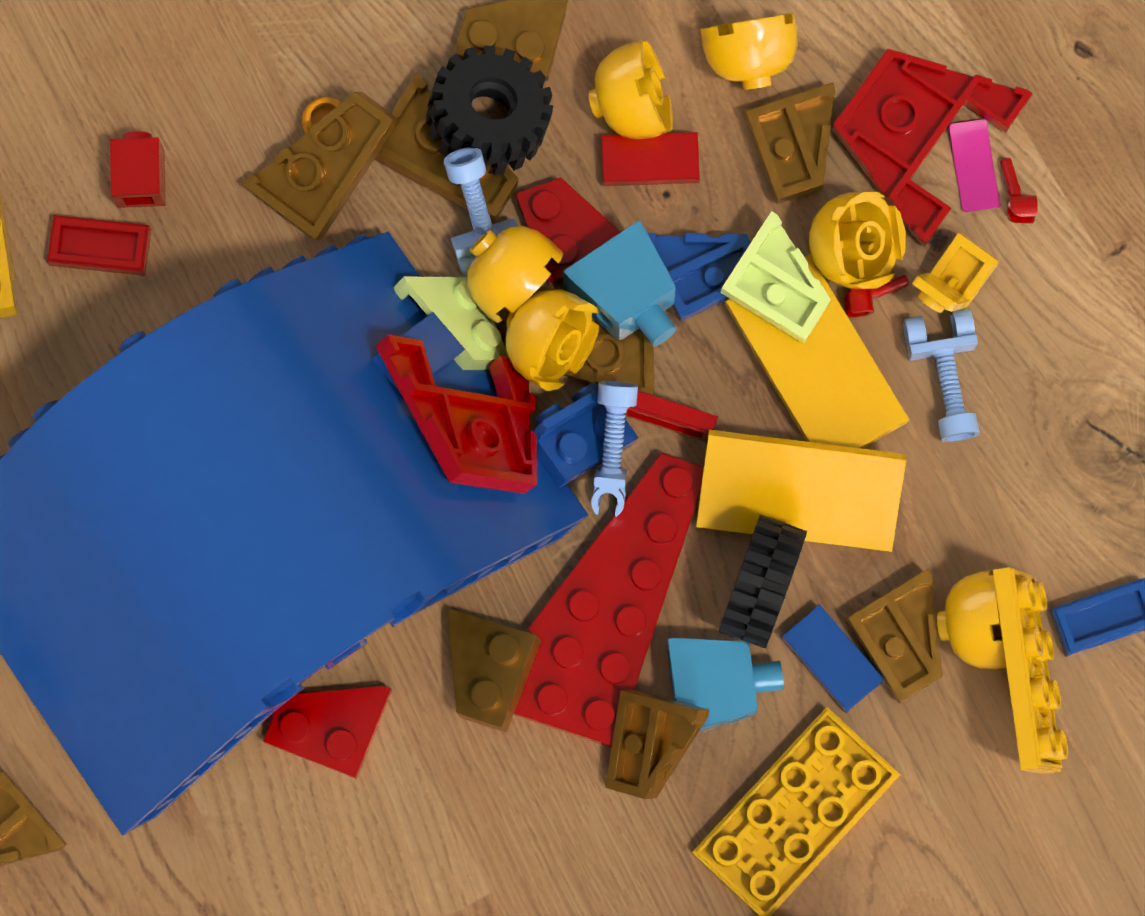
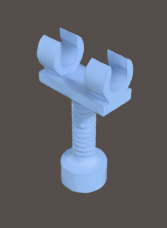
[444,147,518,277]
[902,308,980,442]
[591,381,638,517]

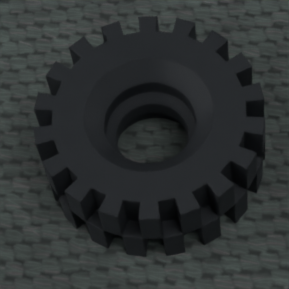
[426,46,553,175]
[718,514,807,649]

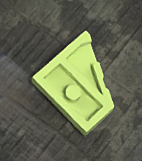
[721,211,831,344]
[393,277,508,370]

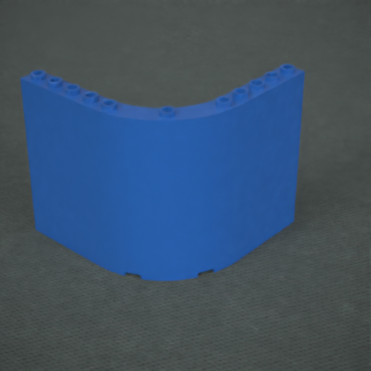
[0,231,588,836]

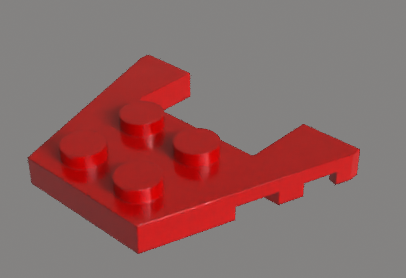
[832,49,1033,247]
[376,334,537,494]

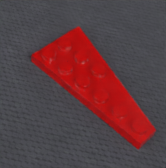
[514,453,704,748]

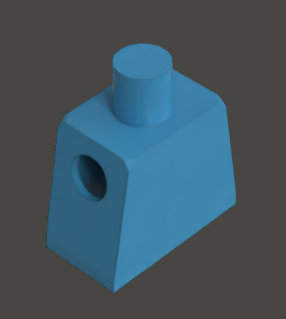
[563,221,677,346]
[666,638,784,733]

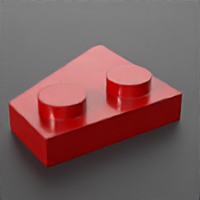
[516,177,621,286]
[263,686,392,779]

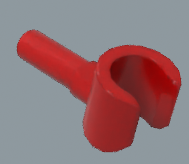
[1000,158,1038,224]
[844,275,909,318]

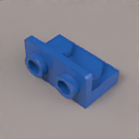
[533,380,639,488]

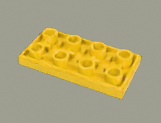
[725,254,909,449]
[696,430,906,552]
[993,567,1068,774]
[691,707,900,916]

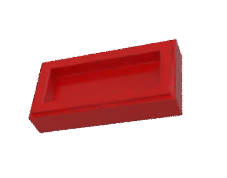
[601,132,700,186]
[47,215,151,276]
[624,391,718,442]

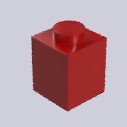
[110,131,166,208]

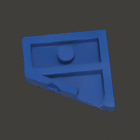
[648,233,751,322]

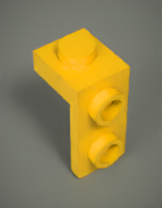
[912,232,1001,313]

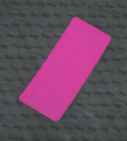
[949,119,1001,212]

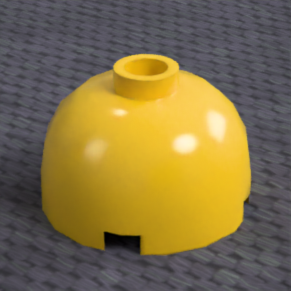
[700,13,798,90]
[589,40,673,140]
[809,192,906,289]
[467,226,563,323]
[506,289,599,391]
[937,569,1007,669]

